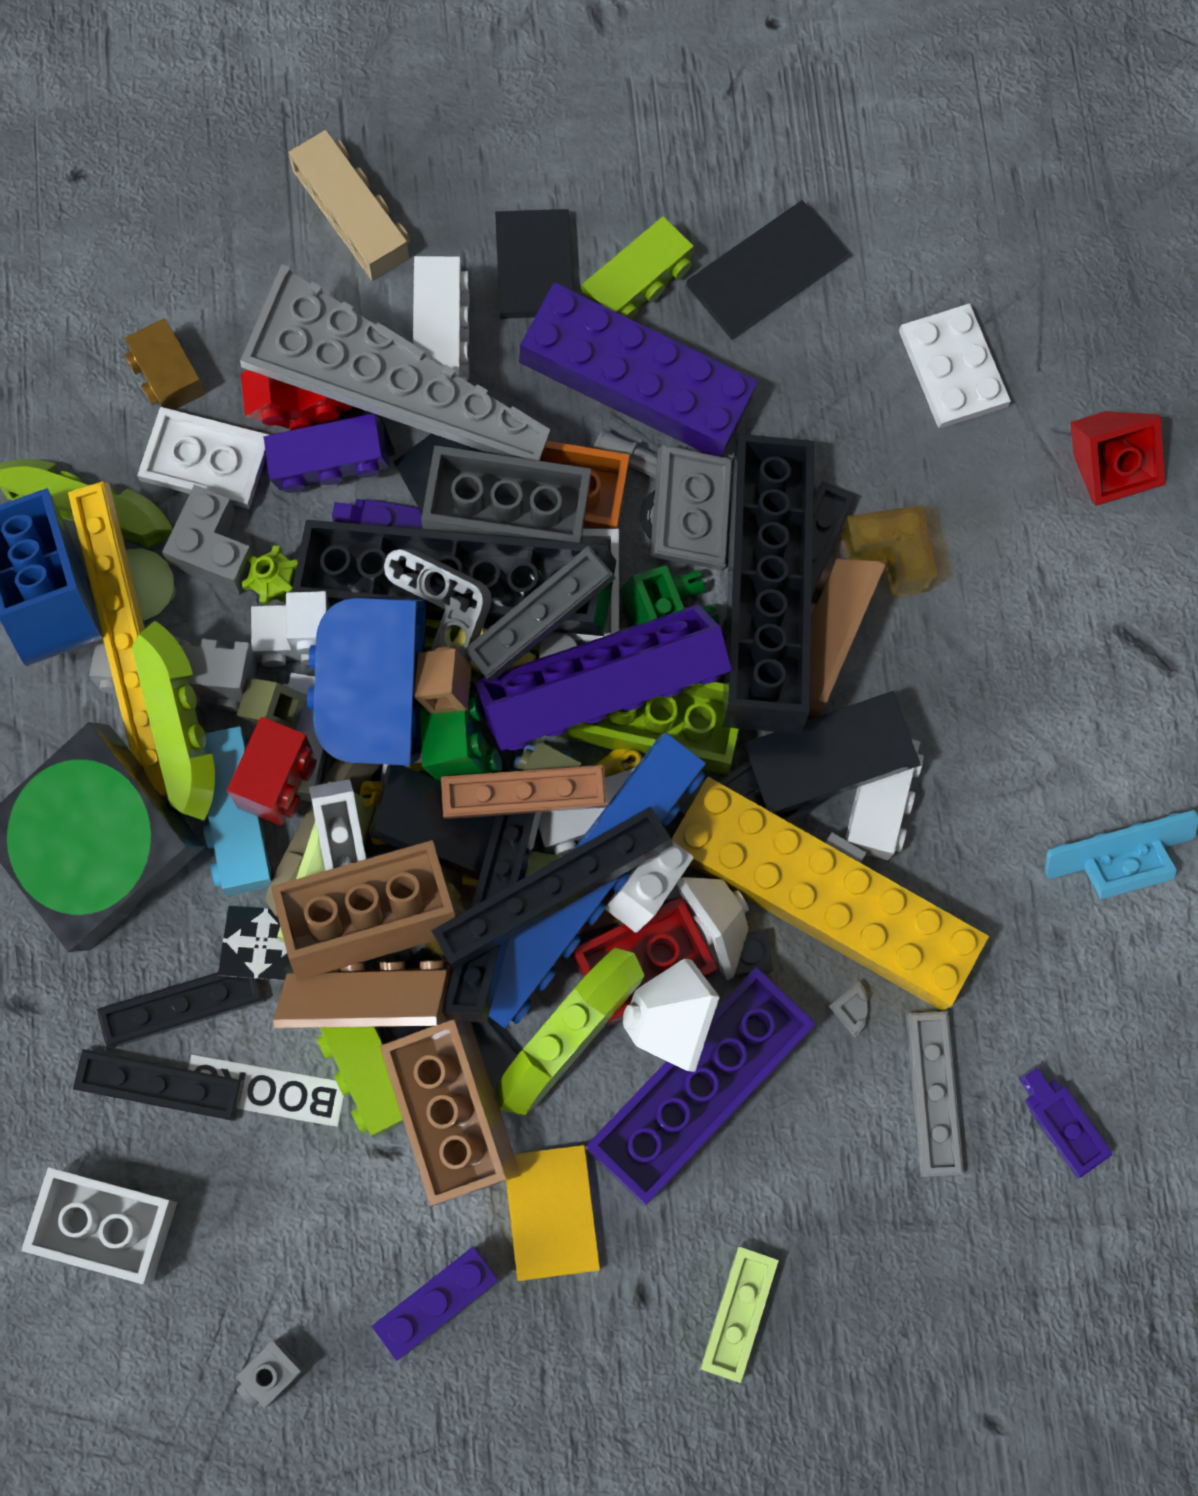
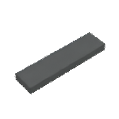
[464,546,616,682]

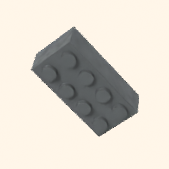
[421,445,591,543]

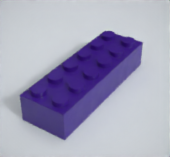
[519,282,758,457]
[473,604,732,750]
[585,967,816,1206]

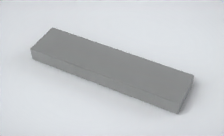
[906,1011,964,1177]

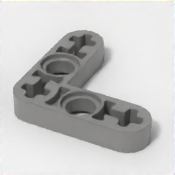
[384,548,492,663]

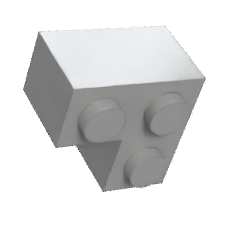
[162,484,253,595]

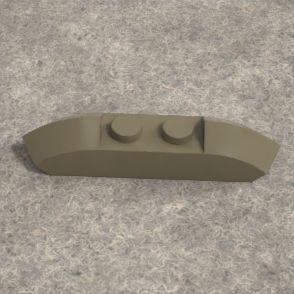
[265,759,382,916]

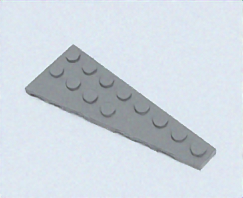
[240,264,550,461]

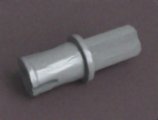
[594,429,657,479]

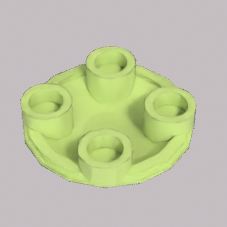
[126,548,176,621]

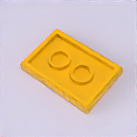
[506,1145,600,1281]

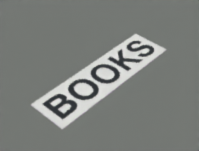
[188,1054,344,1127]

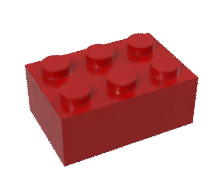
[571,897,718,1028]

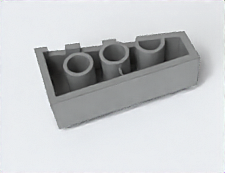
[89,637,259,712]

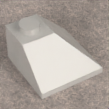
[676,877,749,981]
[623,959,719,1072]

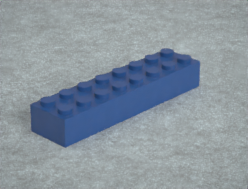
[489,733,705,1028]

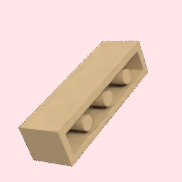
[288,130,410,281]

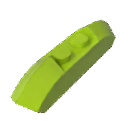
[0,459,173,548]
[132,621,215,820]
[496,948,645,1115]

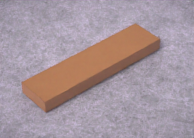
[441,765,607,819]

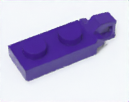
[332,499,423,530]
[1019,1068,1113,1178]

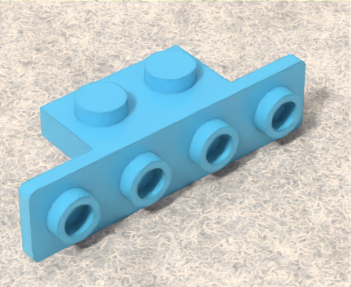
[1045,810,1198,900]

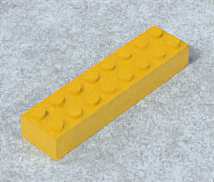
[672,777,989,1011]

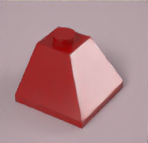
[1071,411,1165,506]

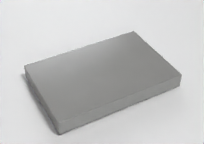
[650,445,733,570]

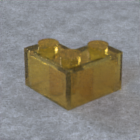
[841,505,938,597]

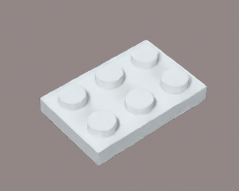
[899,303,1011,429]
[137,407,269,509]

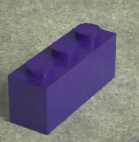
[263,414,390,493]
[371,1246,499,1361]

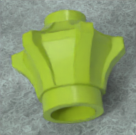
[241,545,298,604]

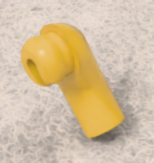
[594,749,643,778]

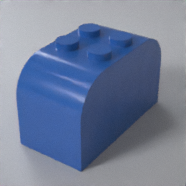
[0,488,103,666]
[307,596,427,766]

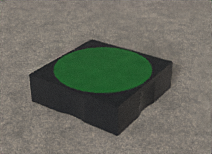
[0,722,205,952]

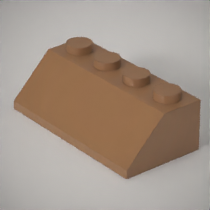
[807,559,886,720]
[271,840,455,981]
[273,960,453,1028]
[380,1020,521,1206]

